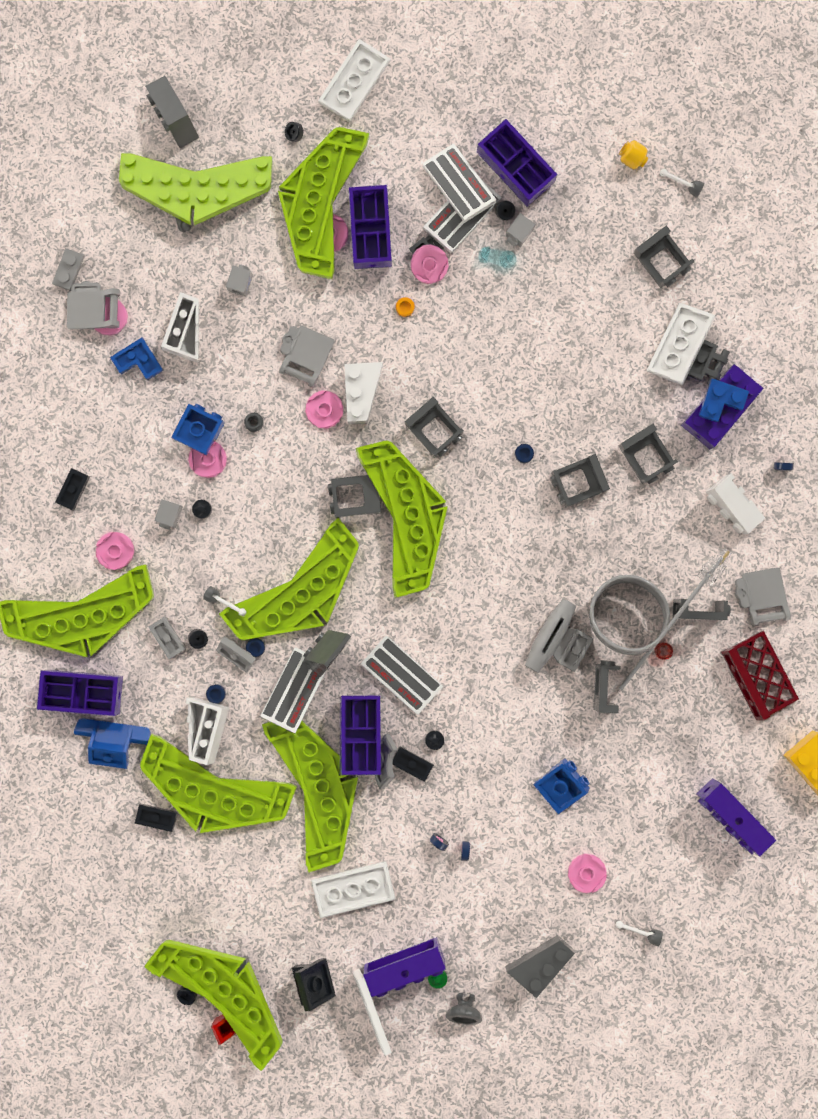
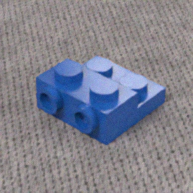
[171,403,225,456]
[533,758,590,814]

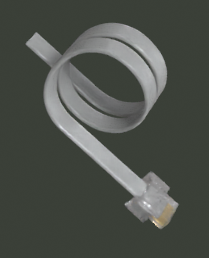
[589,548,732,691]

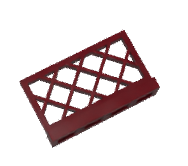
[721,630,799,720]

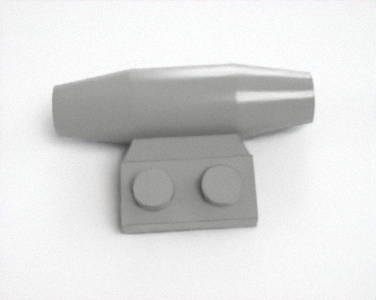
[525,599,594,673]

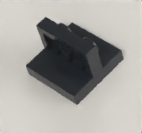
[292,958,336,1011]

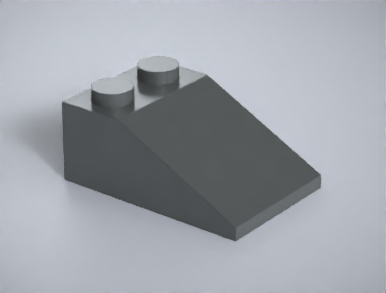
[303,630,351,677]

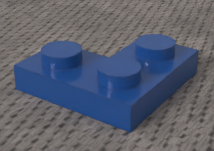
[110,337,164,380]
[698,378,749,422]

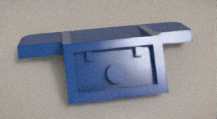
[74,718,151,769]

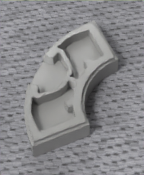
[375,734,398,789]

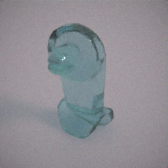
[478,246,517,268]

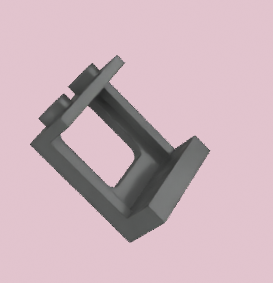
[633,225,694,288]
[405,396,464,458]
[618,423,678,484]
[550,453,610,508]
[328,475,381,518]
[673,599,731,620]
[593,660,621,714]

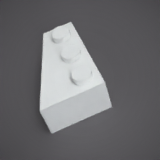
[161,292,199,363]
[344,362,383,425]
[706,473,765,535]
[186,697,229,765]

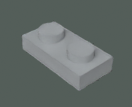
[52,248,85,291]
[148,617,186,659]
[216,636,256,673]

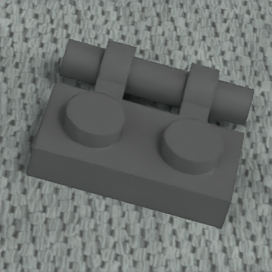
[687,340,730,385]

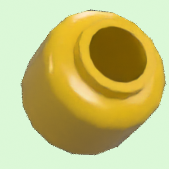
[619,140,648,170]

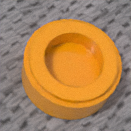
[396,297,415,317]

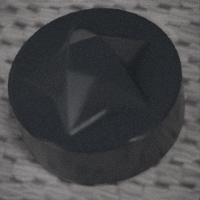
[285,122,304,142]
[495,201,515,220]
[192,499,212,519]
[188,629,208,649]
[425,730,444,750]
[177,986,197,1005]

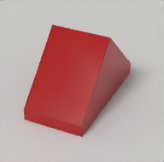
[211,1014,236,1045]

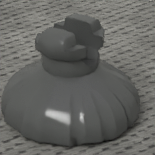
[446,993,482,1025]

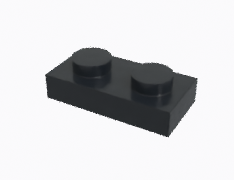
[55,468,90,511]
[392,746,434,782]
[135,803,178,832]

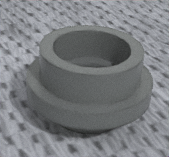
[244,413,264,432]

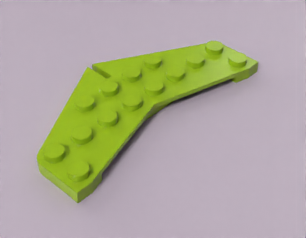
[278,127,370,279]
[119,153,273,225]
[355,440,448,598]
[219,518,359,640]
[0,564,154,657]
[262,720,359,872]
[140,734,297,833]
[144,940,283,1071]

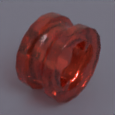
[655,642,673,660]

